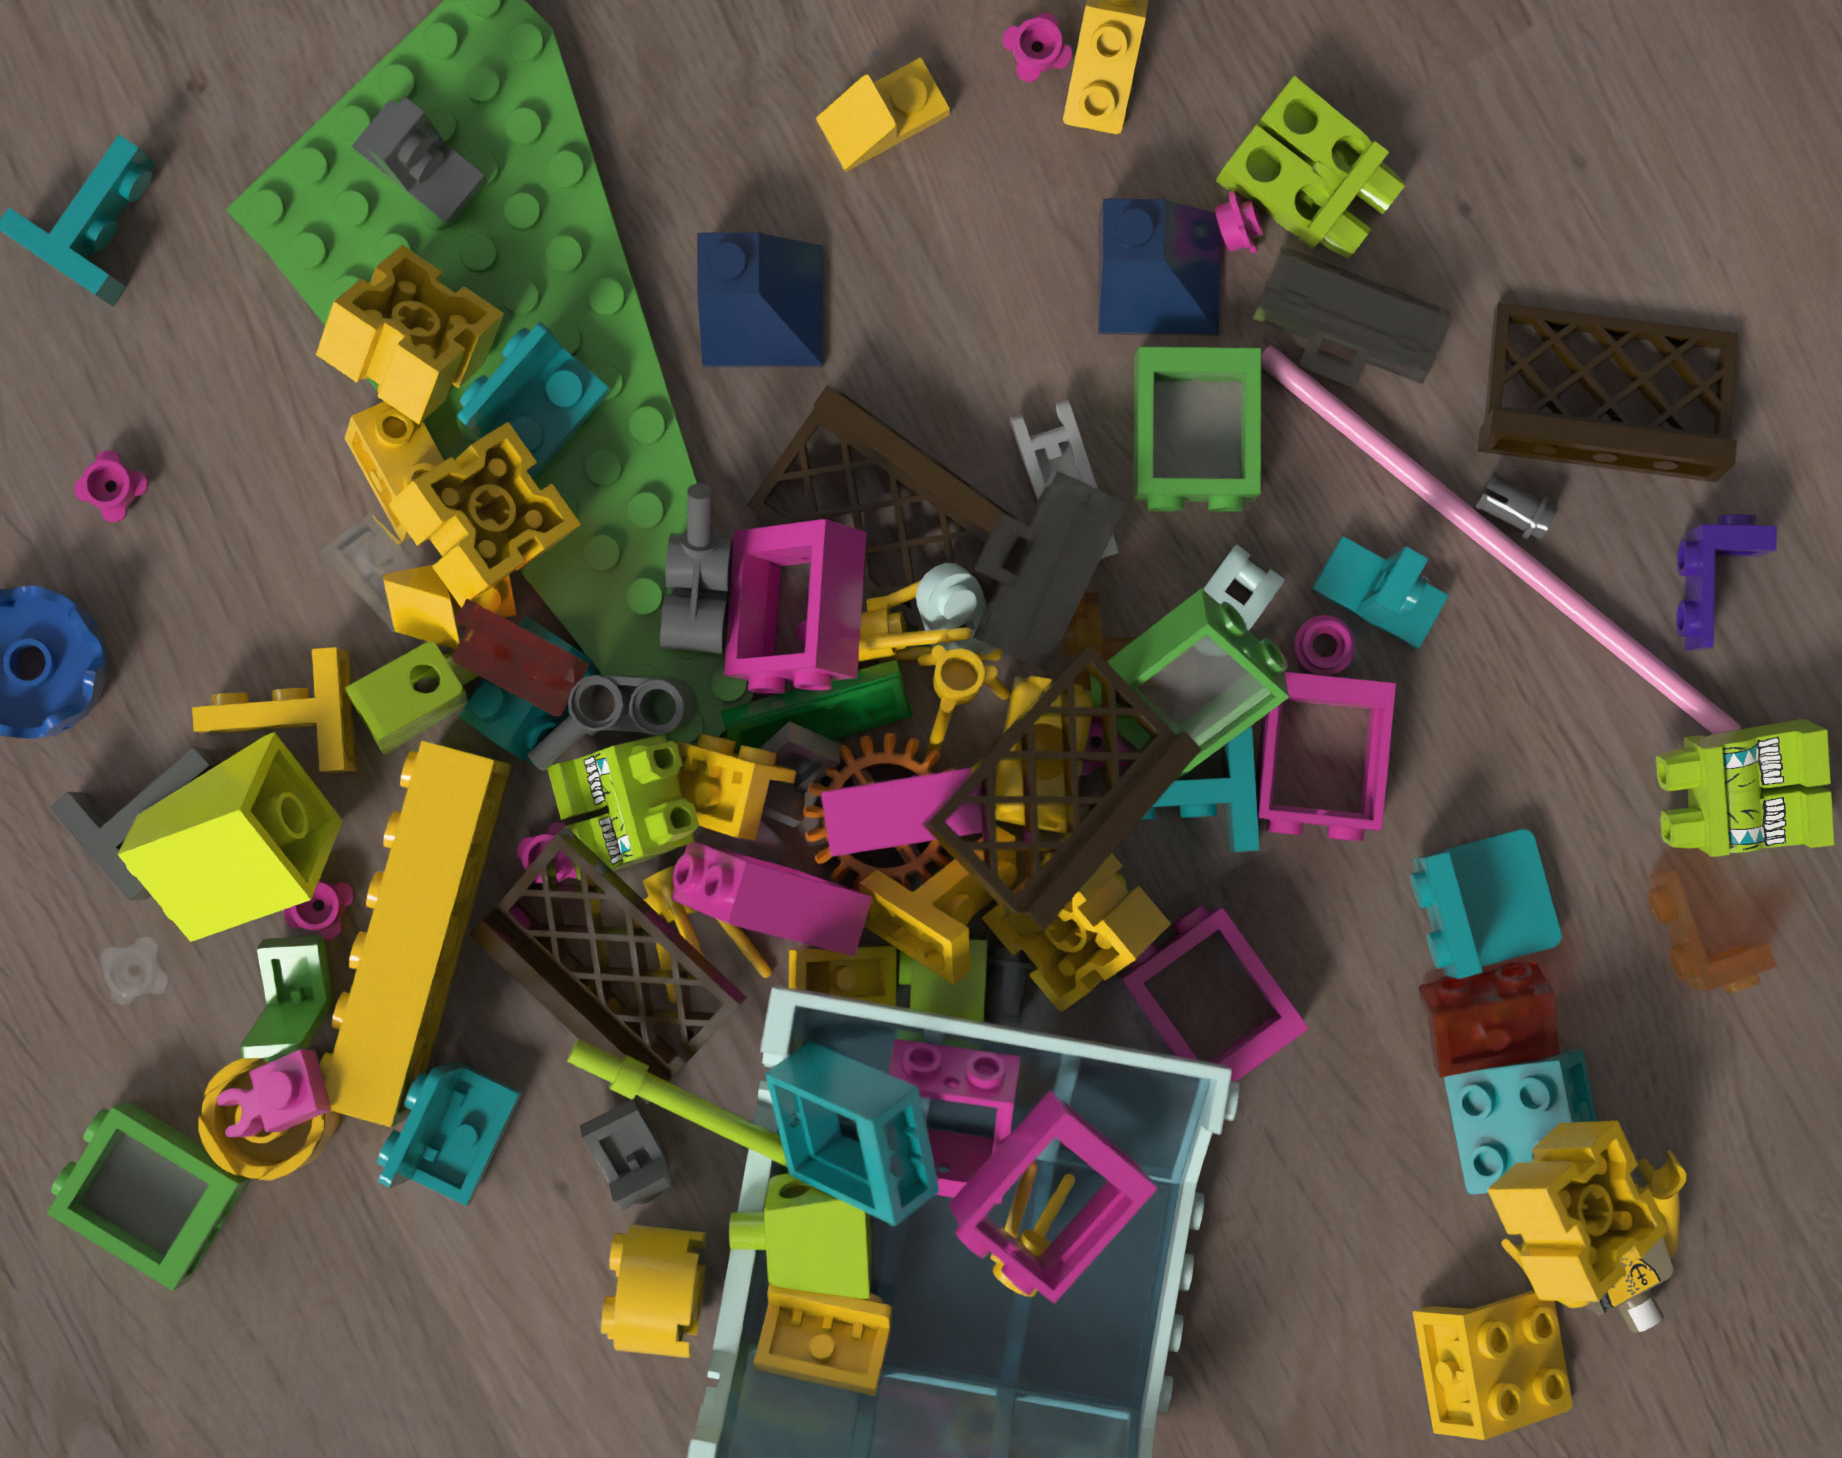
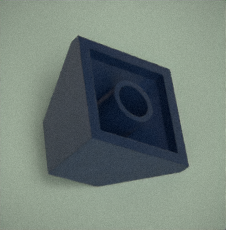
[1098,199,1220,336]
[697,232,823,368]

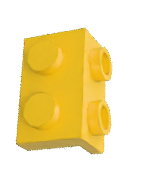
[754,1283,893,1396]

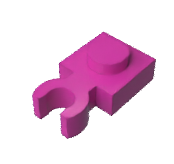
[217,1049,331,1137]

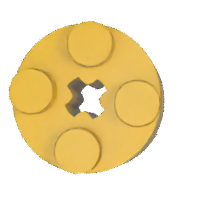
[199,1058,340,1180]
[601,1224,707,1358]

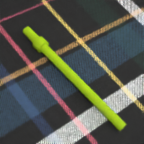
[567,1039,787,1167]

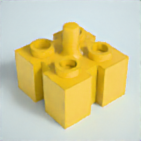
[316,245,504,424]
[388,422,581,608]
[982,853,1171,1013]
[1487,1121,1669,1302]

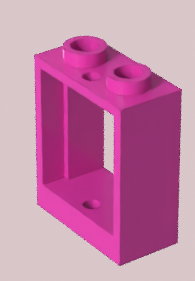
[724,519,867,694]
[1255,672,1396,842]
[821,768,983,856]
[671,841,873,957]
[1118,904,1309,1085]
[888,1039,1021,1204]
[948,1090,1158,1303]

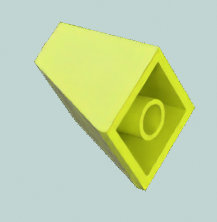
[117,732,343,942]

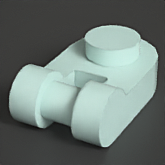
[1193,544,1285,655]
[916,563,1002,656]

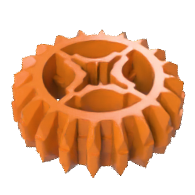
[803,733,955,892]

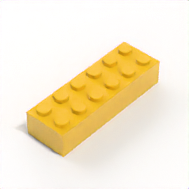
[319,740,513,1127]

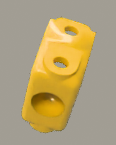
[994,676,1093,834]

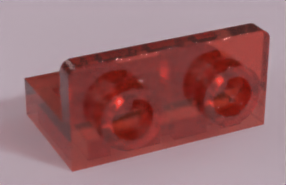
[452,599,589,717]
[1418,962,1560,1078]

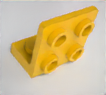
[1412,1290,1573,1440]

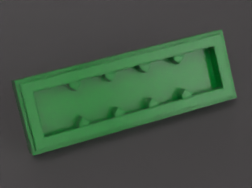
[721,659,913,754]

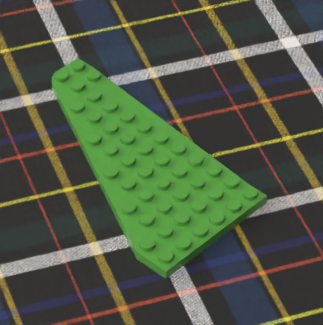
[225,0,756,744]

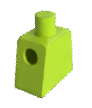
[345,637,492,755]
[729,1174,873,1299]

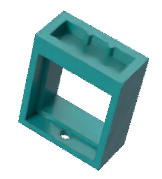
[765,1041,940,1226]

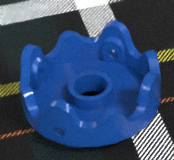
[0,585,109,739]

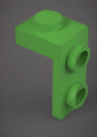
[240,935,335,1063]

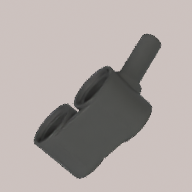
[660,483,733,654]
[528,673,697,771]

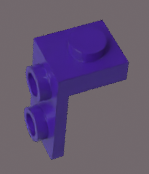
[1676,514,1777,651]

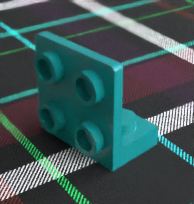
[457,322,611,481]
[1444,1048,1598,1195]

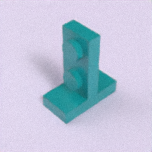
[0,134,156,307]
[1310,536,1449,650]
[1103,727,1259,852]

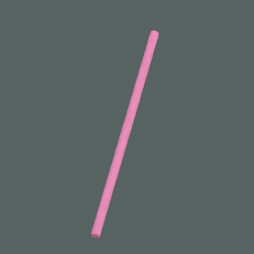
[1261,344,1742,734]

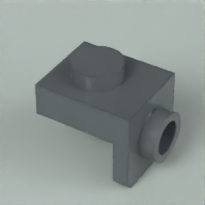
[759,721,840,827]
[580,1098,673,1211]

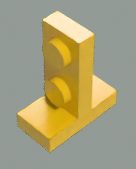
[192,647,357,773]
[859,826,1017,985]

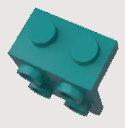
[1410,829,1562,979]
[377,1061,523,1206]

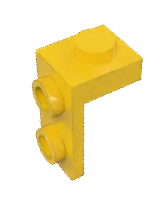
[1063,0,1148,134]

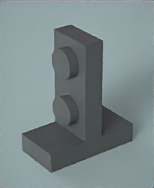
[352,96,488,227]
[49,747,221,900]

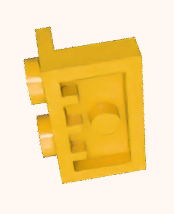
[344,401,444,542]
[672,733,797,841]

